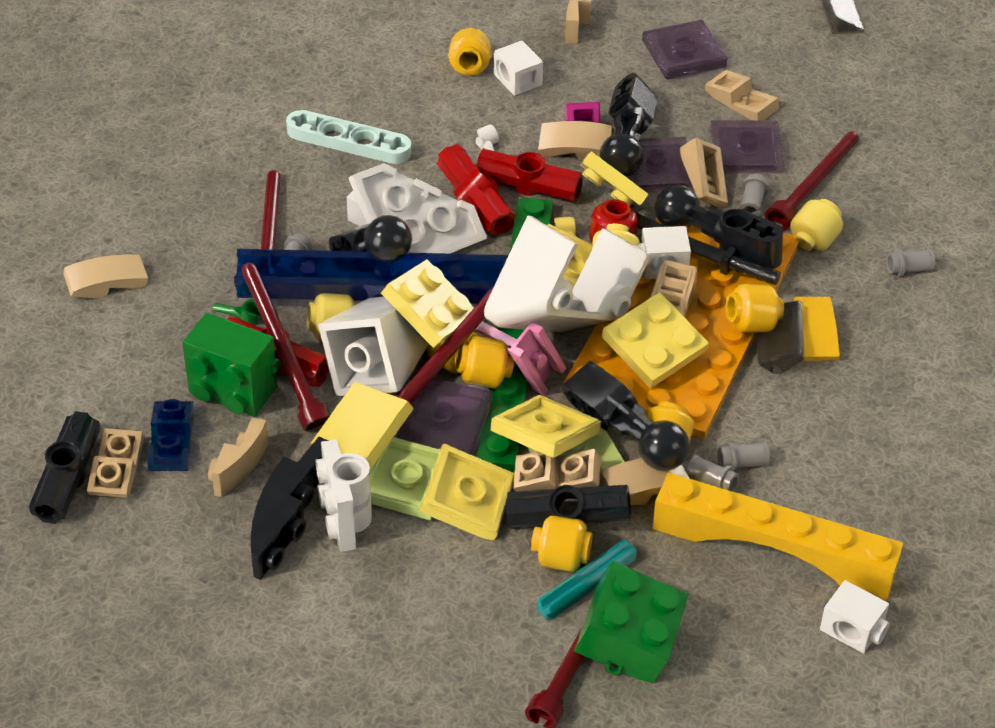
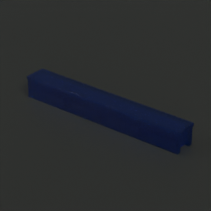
[234,249,509,304]

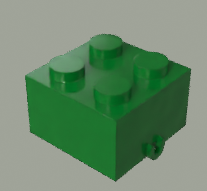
[182,312,281,417]
[574,561,689,683]

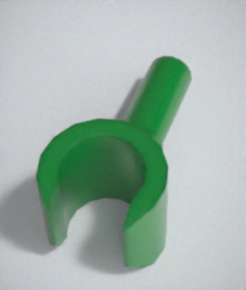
[213,299,261,325]

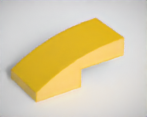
[793,297,840,361]

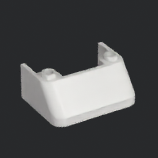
[484,216,651,332]

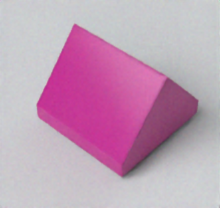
[564,102,601,123]

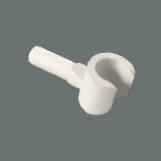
[476,124,499,151]

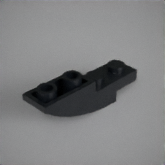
[250,436,329,580]

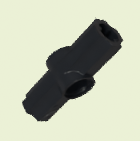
[29,411,100,524]
[506,485,631,528]

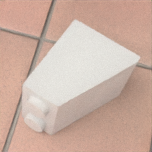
[318,297,429,396]

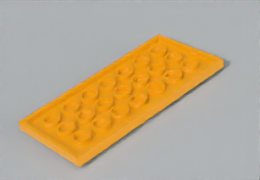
[562,209,800,440]

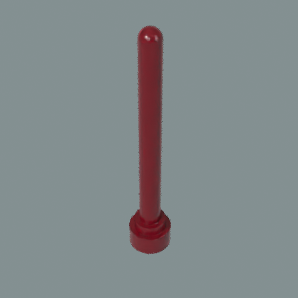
[765,131,859,231]
[256,170,281,292]
[242,263,330,431]
[397,288,493,428]
[525,628,585,728]

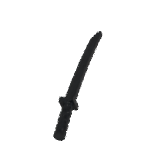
[634,211,781,285]

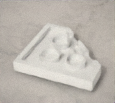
[348,163,487,277]

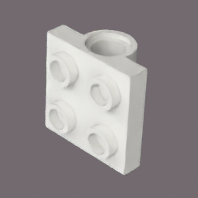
[315,439,372,552]

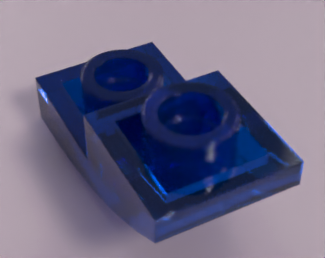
[147,399,194,471]

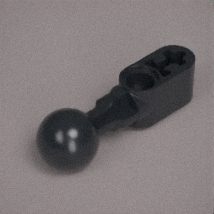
[599,73,658,177]
[655,185,783,269]
[329,215,412,267]
[561,361,690,471]

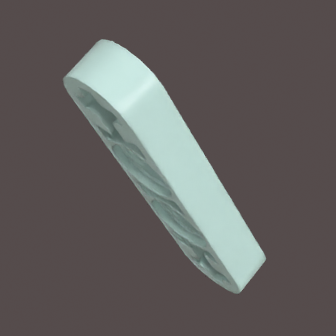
[286,110,412,164]

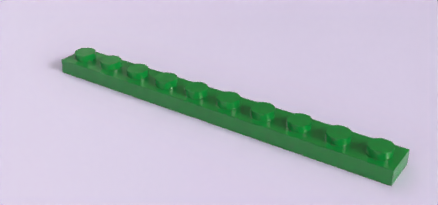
[477,197,553,473]

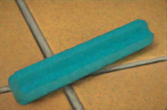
[537,540,637,620]

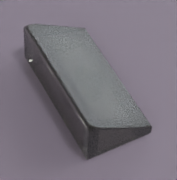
[820,0,864,34]
[757,300,804,374]

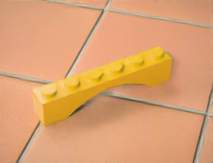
[652,472,903,601]

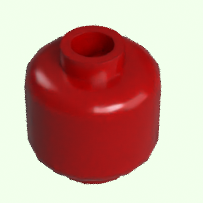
[589,199,638,242]

